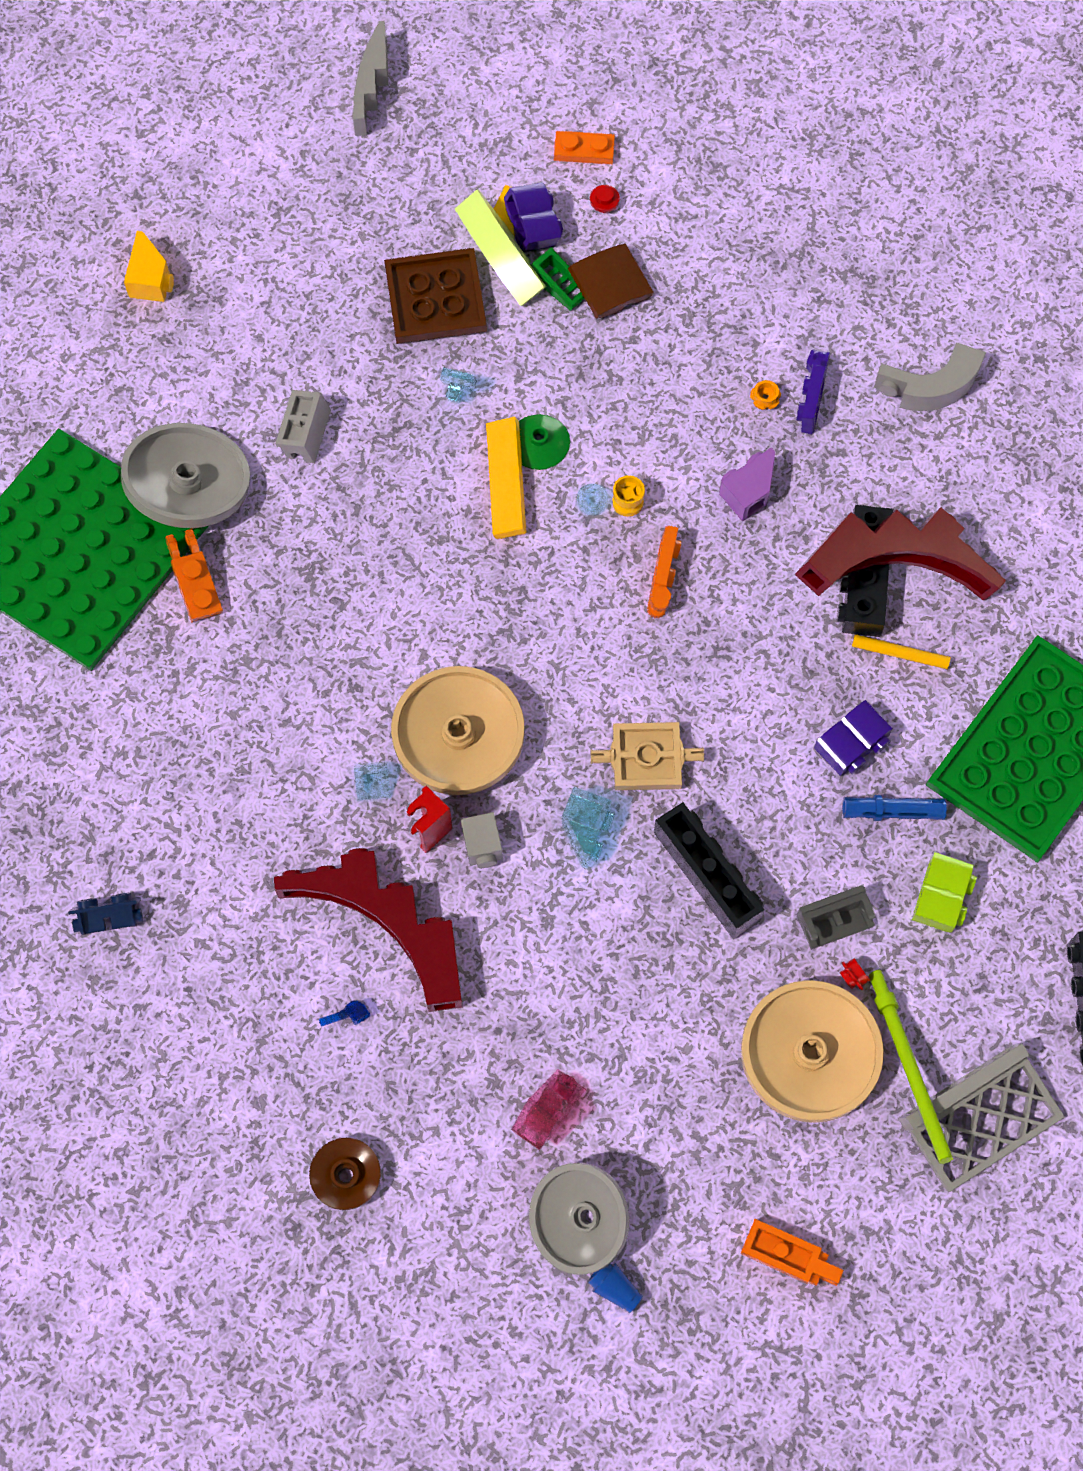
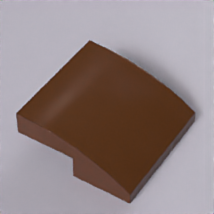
[568,243,654,319]

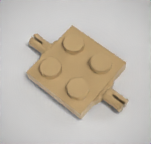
[590,722,704,790]

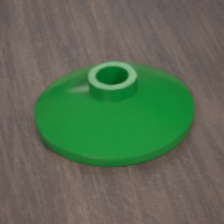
[519,414,570,470]

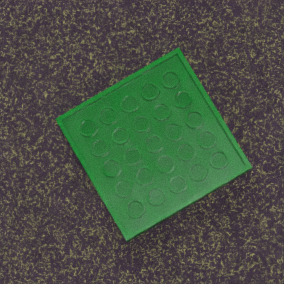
[0,428,208,671]

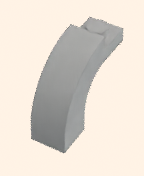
[874,342,986,411]

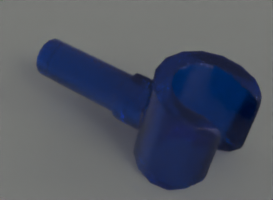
[319,1001,370,1027]

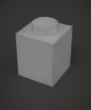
[461,812,503,868]

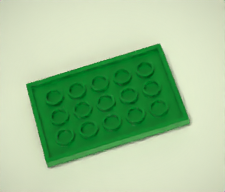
[926,635,1083,863]

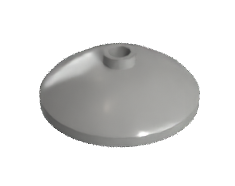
[529,1163,629,1275]

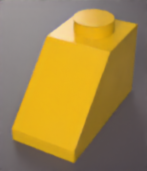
[124,231,174,302]

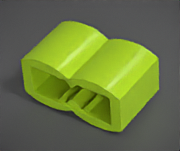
[912,852,977,933]

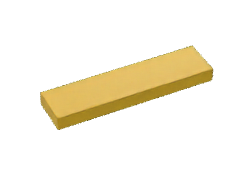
[486,416,526,539]

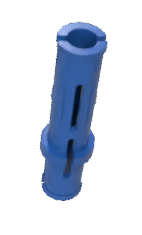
[842,795,947,821]

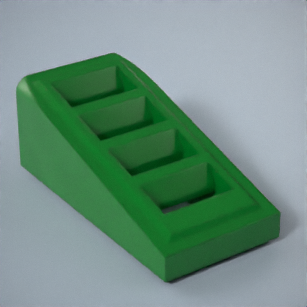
[530,247,585,311]

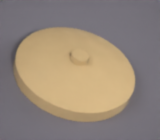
[391,666,525,795]
[741,980,884,1123]

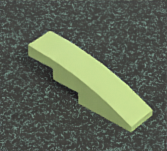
[455,189,547,306]

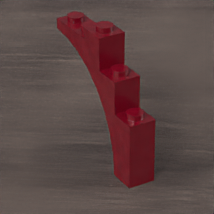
[794,507,1006,600]
[274,848,463,1012]

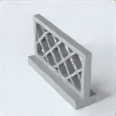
[897,1043,1064,1192]

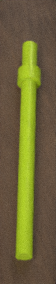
[869,970,953,1164]

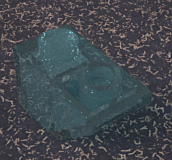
[562,787,615,870]

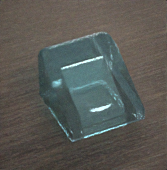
[354,761,391,801]

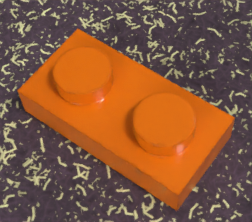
[554,131,615,164]

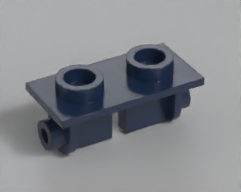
[68,892,143,935]

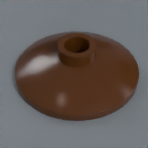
[309,1138,381,1210]

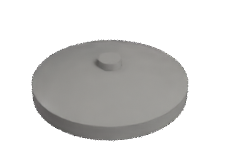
[121,423,250,528]

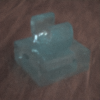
[440,367,477,404]

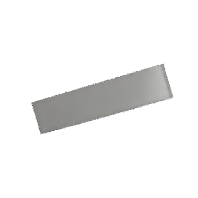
[353,21,389,136]

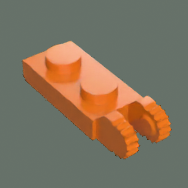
[647,525,682,619]
[165,529,223,622]

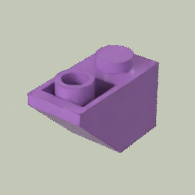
[719,448,775,521]

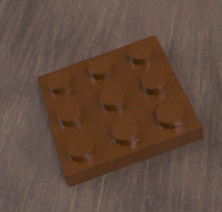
[384,248,487,344]

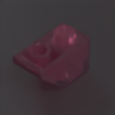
[511,1069,586,1150]

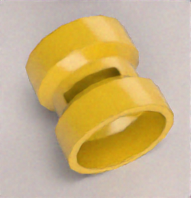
[612,475,645,517]

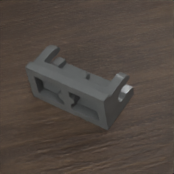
[797,885,876,950]

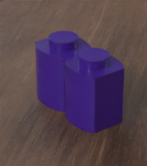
[504,182,563,252]
[814,700,893,776]

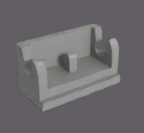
[275,390,331,464]

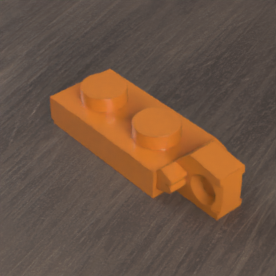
[740,1219,844,1286]

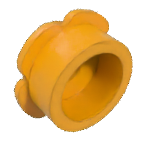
[750,380,781,410]

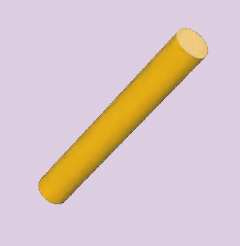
[852,634,951,669]

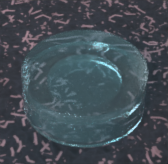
[577,484,608,516]

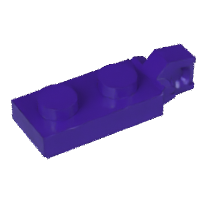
[796,349,830,434]

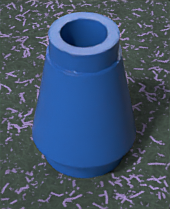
[587,1263,643,1313]

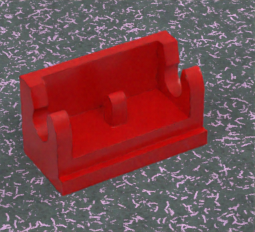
[407,786,453,853]

